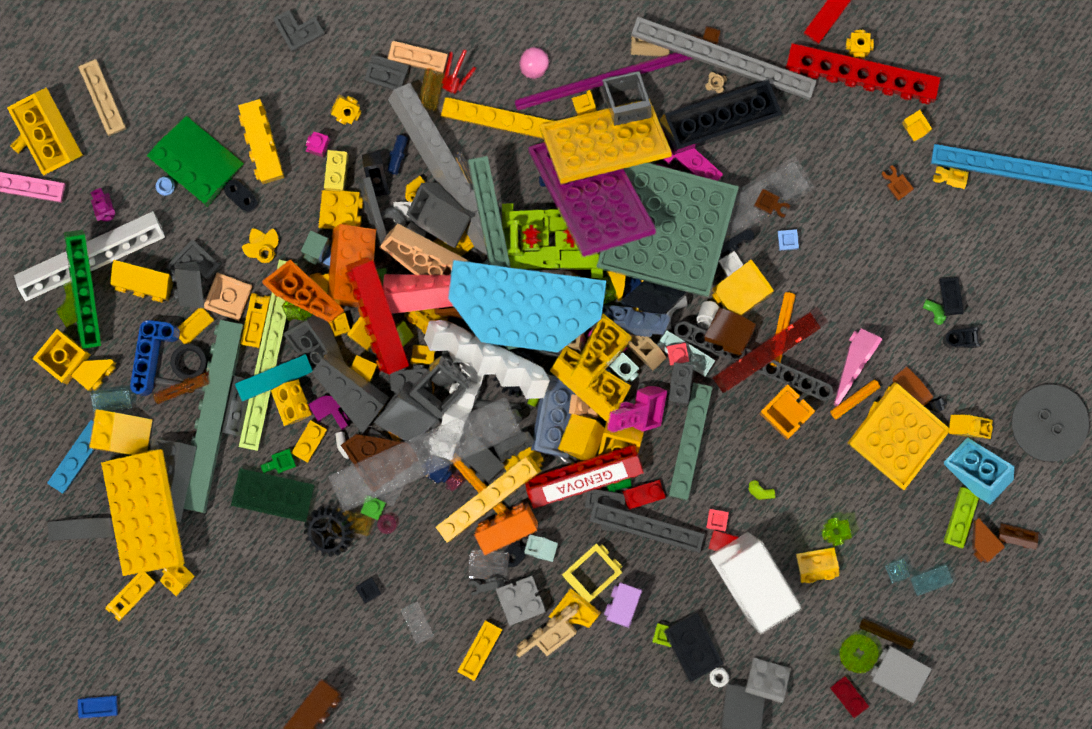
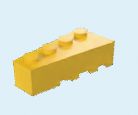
[238,99,284,184]
[569,314,633,391]

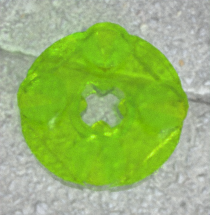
[839,634,879,673]

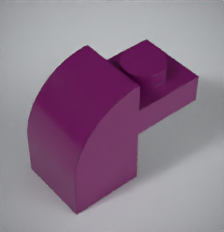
[308,396,350,430]

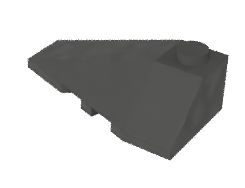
[283,314,345,365]

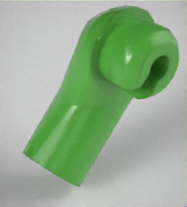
[923,299,946,325]

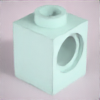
[609,352,639,383]
[524,535,558,562]

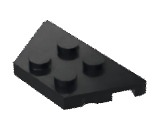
[622,281,689,314]

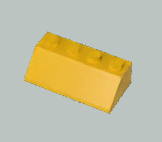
[7,87,83,175]

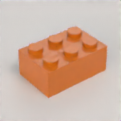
[474,502,538,555]

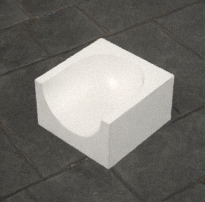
[709,532,801,633]

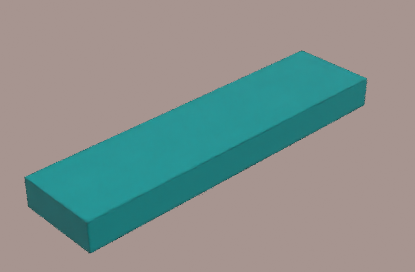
[234,354,313,402]

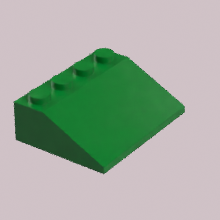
[147,116,244,207]

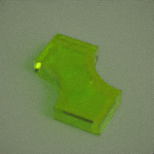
[56,281,77,327]

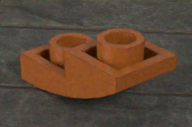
[893,367,933,406]

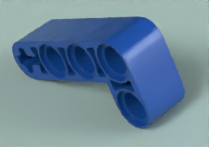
[130,320,180,396]

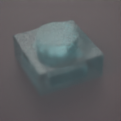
[885,558,911,583]

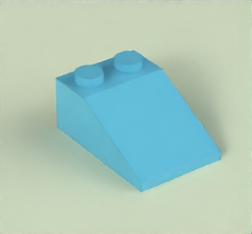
[944,437,1014,504]

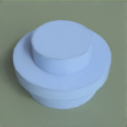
[156,176,175,196]

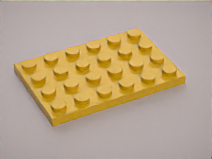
[540,99,672,184]
[101,449,184,576]

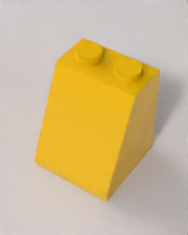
[712,259,774,316]

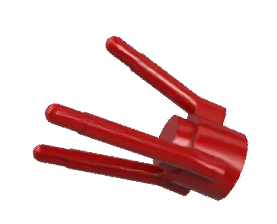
[442,49,476,94]

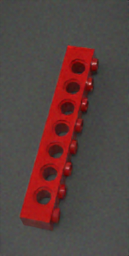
[785,43,941,104]

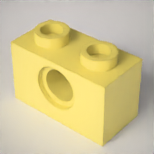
[324,150,349,192]

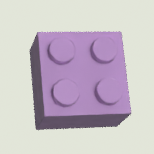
[604,583,642,628]

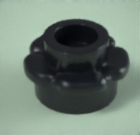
[929,396,947,412]

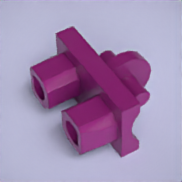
[91,188,115,222]

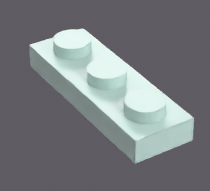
[657,330,715,376]

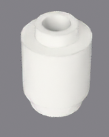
[697,301,720,330]

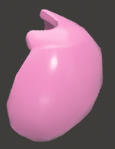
[520,47,549,79]

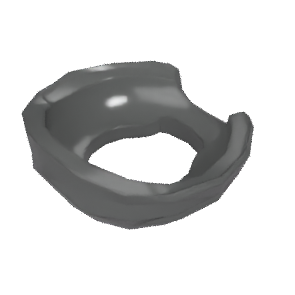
[380,207,407,235]

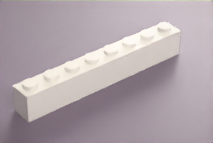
[14,211,165,302]

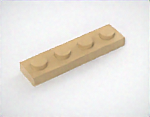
[79,59,126,136]

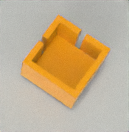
[759,384,815,440]

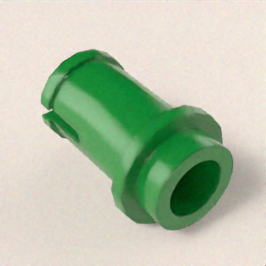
[607,478,631,493]

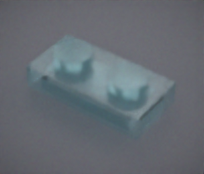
[90,387,132,412]
[910,565,954,596]

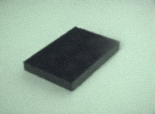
[663,612,724,682]

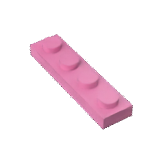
[0,172,65,203]

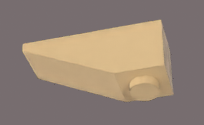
[627,334,667,371]

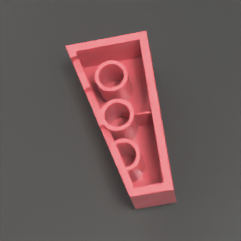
[383,274,453,314]

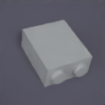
[870,646,932,703]

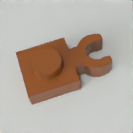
[881,165,914,201]

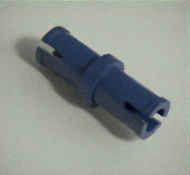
[386,135,408,175]

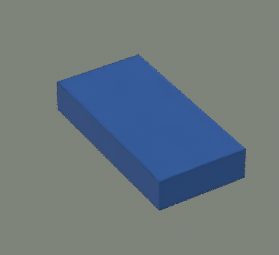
[77,696,118,719]

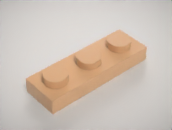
[388,41,448,74]

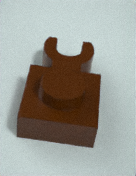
[754,189,790,218]

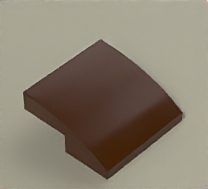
[704,308,756,355]

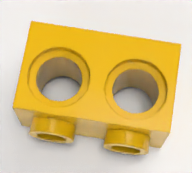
[271,379,312,426]

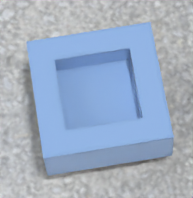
[777,229,799,251]

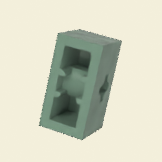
[301,230,331,265]

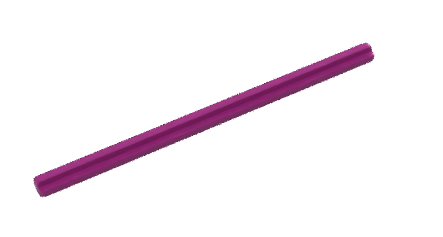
[515,52,694,110]

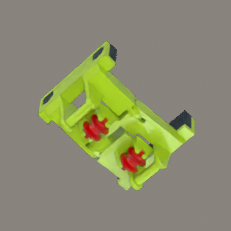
[502,203,603,280]

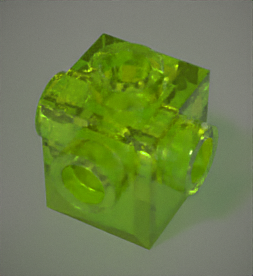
[821,518,852,546]

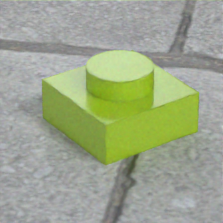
[652,623,671,647]

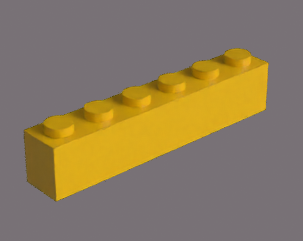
[436,456,541,542]

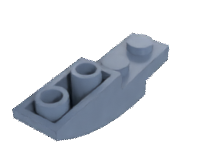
[602,305,670,337]

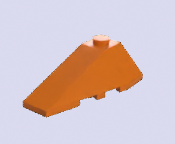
[262,259,344,323]

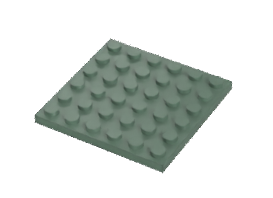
[597,163,739,298]

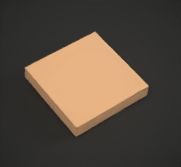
[204,272,253,321]

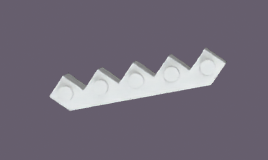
[424,320,549,399]
[430,332,497,460]

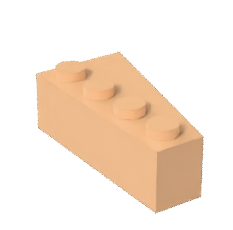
[380,224,468,275]

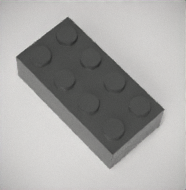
[150,439,196,523]

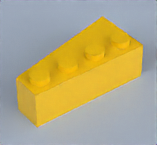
[550,346,631,423]

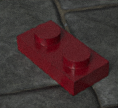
[830,676,869,719]

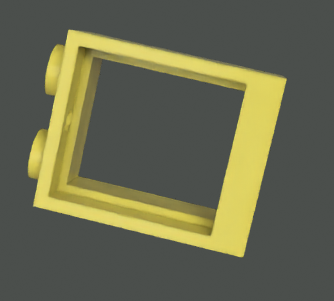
[562,544,622,603]

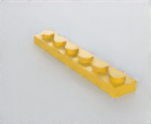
[441,97,554,139]

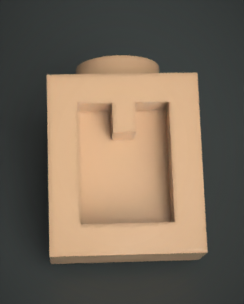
[569,394,598,418]

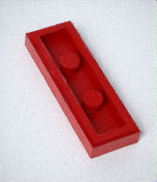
[803,0,851,45]

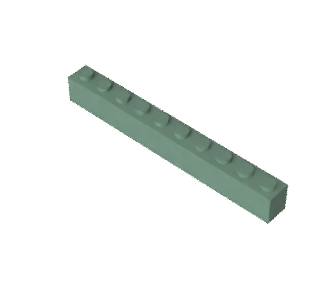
[183,320,244,513]

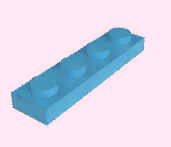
[47,420,95,494]

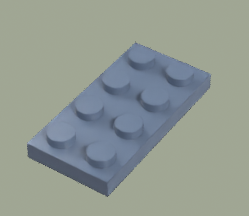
[531,374,576,458]

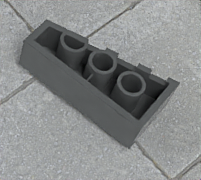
[312,351,389,433]

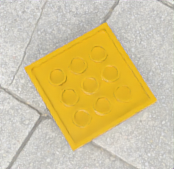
[847,382,949,490]

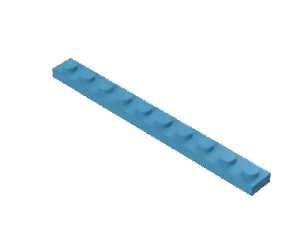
[931,144,1092,192]

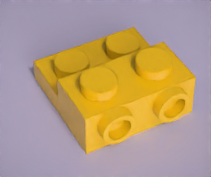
[318,190,363,230]

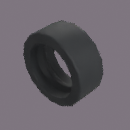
[170,344,208,381]

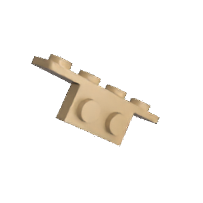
[516,603,578,657]

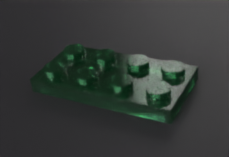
[231,468,315,522]

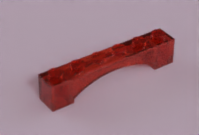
[712,312,821,393]

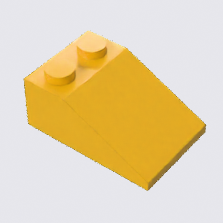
[89,409,152,455]

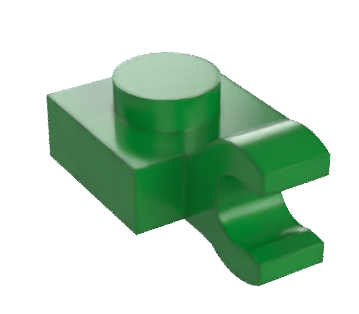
[261,449,296,474]

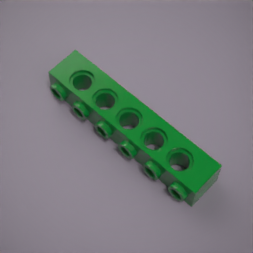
[63,230,101,349]

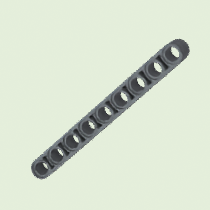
[674,321,833,400]

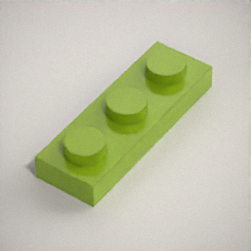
[943,487,979,549]

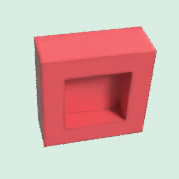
[666,342,689,365]
[706,509,729,532]

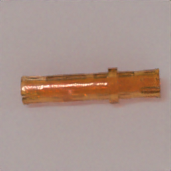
[153,373,209,404]

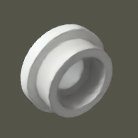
[710,668,729,687]

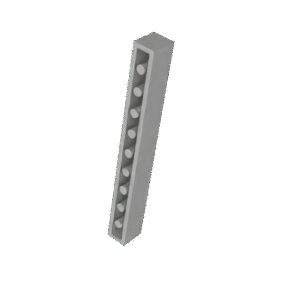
[388,83,488,260]

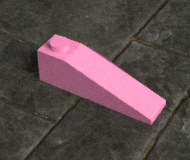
[834,328,882,406]

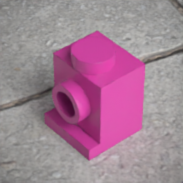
[306,131,330,158]

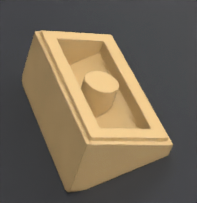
[631,37,669,56]

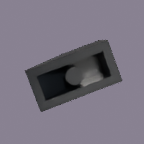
[362,151,389,197]

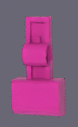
[661,128,723,181]
[607,386,667,432]

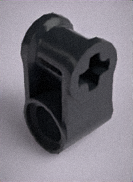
[943,327,981,349]

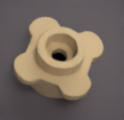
[705,72,727,94]

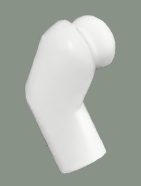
[335,432,349,459]

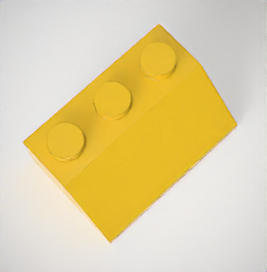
[111,260,174,303]

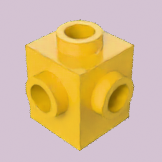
[846,30,874,59]
[330,95,361,125]
[159,565,195,596]

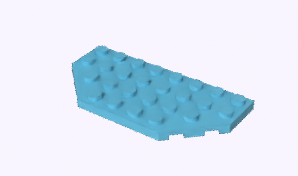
[448,260,606,352]

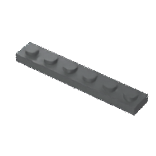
[588,502,705,553]

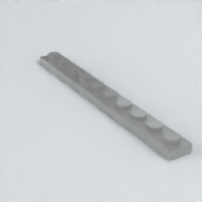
[631,17,816,100]

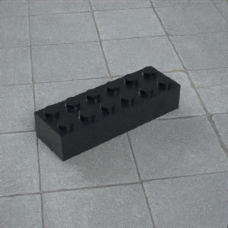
[660,80,782,155]

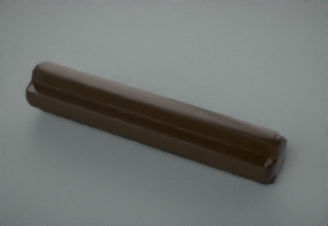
[859,619,915,650]

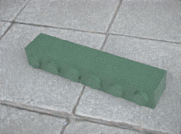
[668,383,712,501]

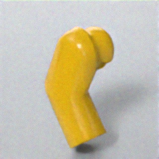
[405,175,425,202]

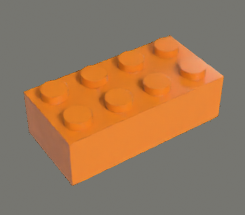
[328,224,376,308]

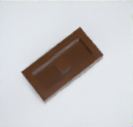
[998,523,1038,550]

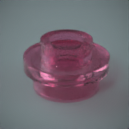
[445,474,463,492]
[377,515,397,534]

